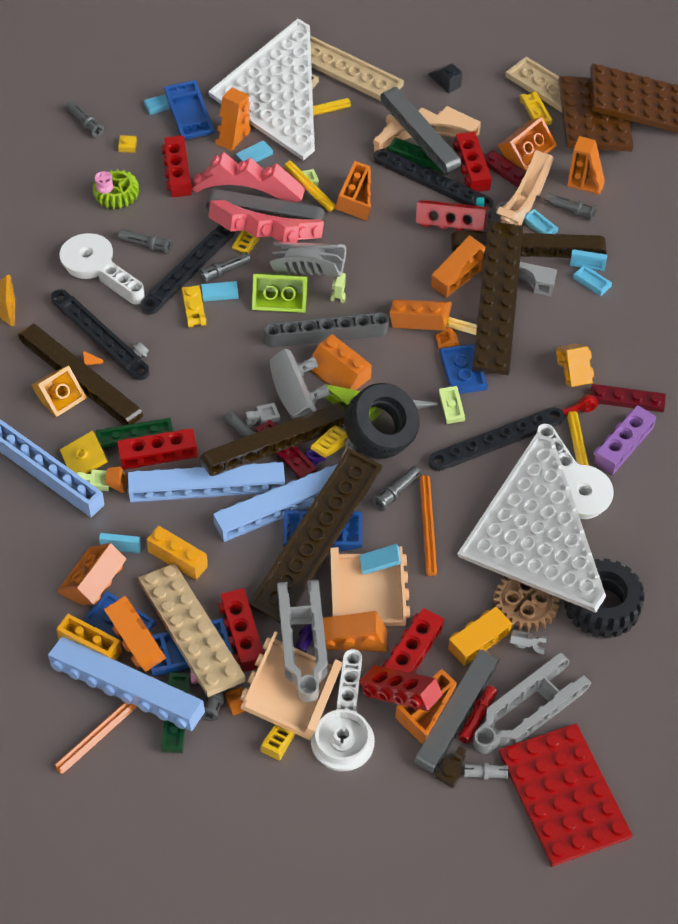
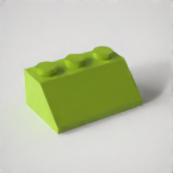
[252,273,308,313]

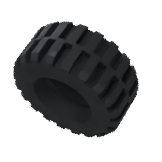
[564,559,645,638]

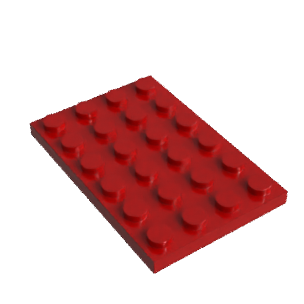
[499,723,633,867]

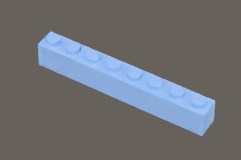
[0,419,104,517]
[128,462,285,502]
[213,464,338,542]
[48,636,205,732]

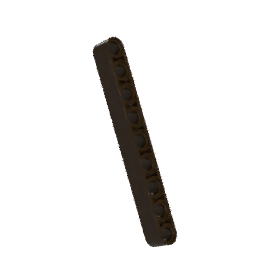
[451,231,607,258]
[18,323,143,425]
[199,403,346,476]

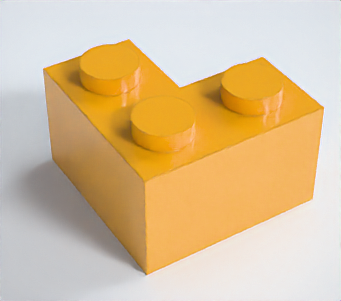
[555,343,594,387]

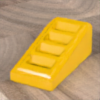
[232,230,261,254]
[310,425,348,458]
[261,725,295,761]

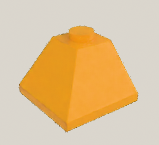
[0,275,15,326]
[31,366,87,417]

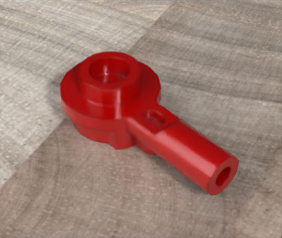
[561,395,598,416]

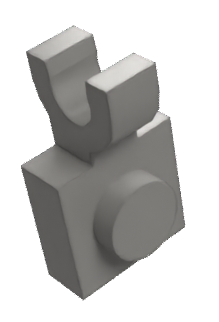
[245,403,280,427]
[510,630,547,654]

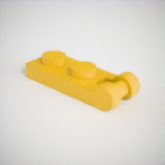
[519,91,552,125]
[182,285,206,328]

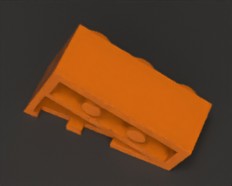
[215,87,251,151]
[567,136,605,195]
[335,161,371,221]
[431,235,485,298]
[104,596,166,672]
[323,611,388,652]
[395,669,457,745]

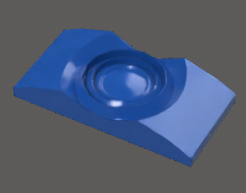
[164,80,215,140]
[283,510,362,552]
[151,618,233,675]

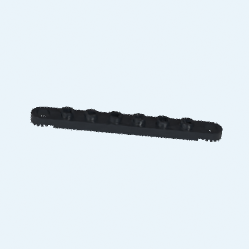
[374,149,493,209]
[141,224,235,315]
[51,288,149,380]
[429,407,564,471]

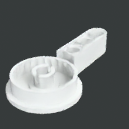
[60,233,145,305]
[536,424,614,519]
[311,649,375,771]

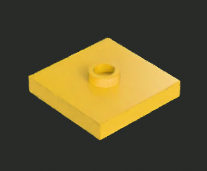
[60,431,108,474]

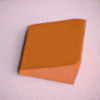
[435,327,460,349]
[83,351,104,365]
[105,466,128,493]
[224,686,245,715]

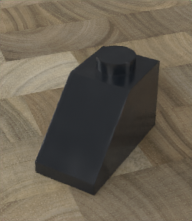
[428,63,463,93]

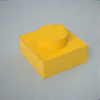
[118,135,137,153]

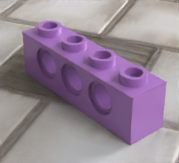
[593,405,657,475]

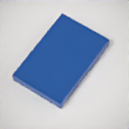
[439,344,488,394]
[82,591,156,653]

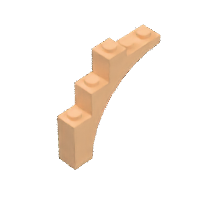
[373,106,481,153]
[497,150,554,225]

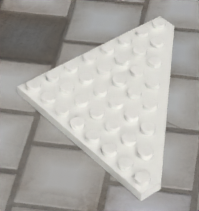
[208,19,315,161]
[457,434,606,613]

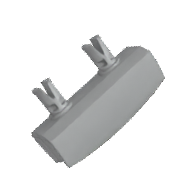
[270,242,346,277]
[270,349,331,419]

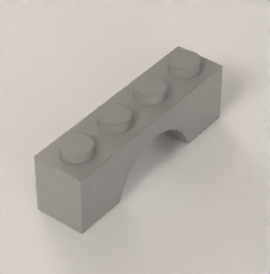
[518,262,557,297]

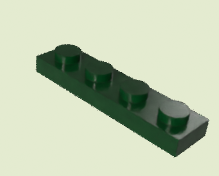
[387,137,449,175]
[95,418,173,449]
[161,672,191,753]

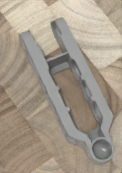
[277,580,328,702]
[473,653,591,754]

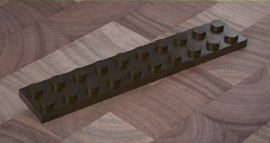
[472,221,523,376]
[249,448,382,623]

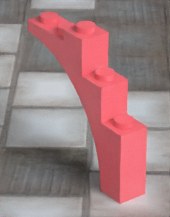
[191,152,305,203]
[208,200,324,243]

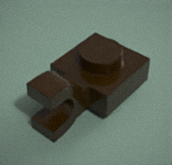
[435,746,467,788]

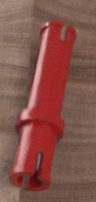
[458,685,498,744]

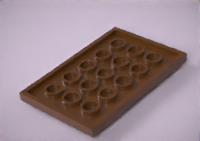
[590,63,678,133]
[558,76,634,152]

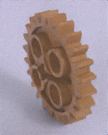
[493,577,560,632]

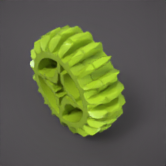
[93,169,139,210]

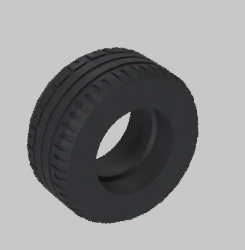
[344,383,420,459]

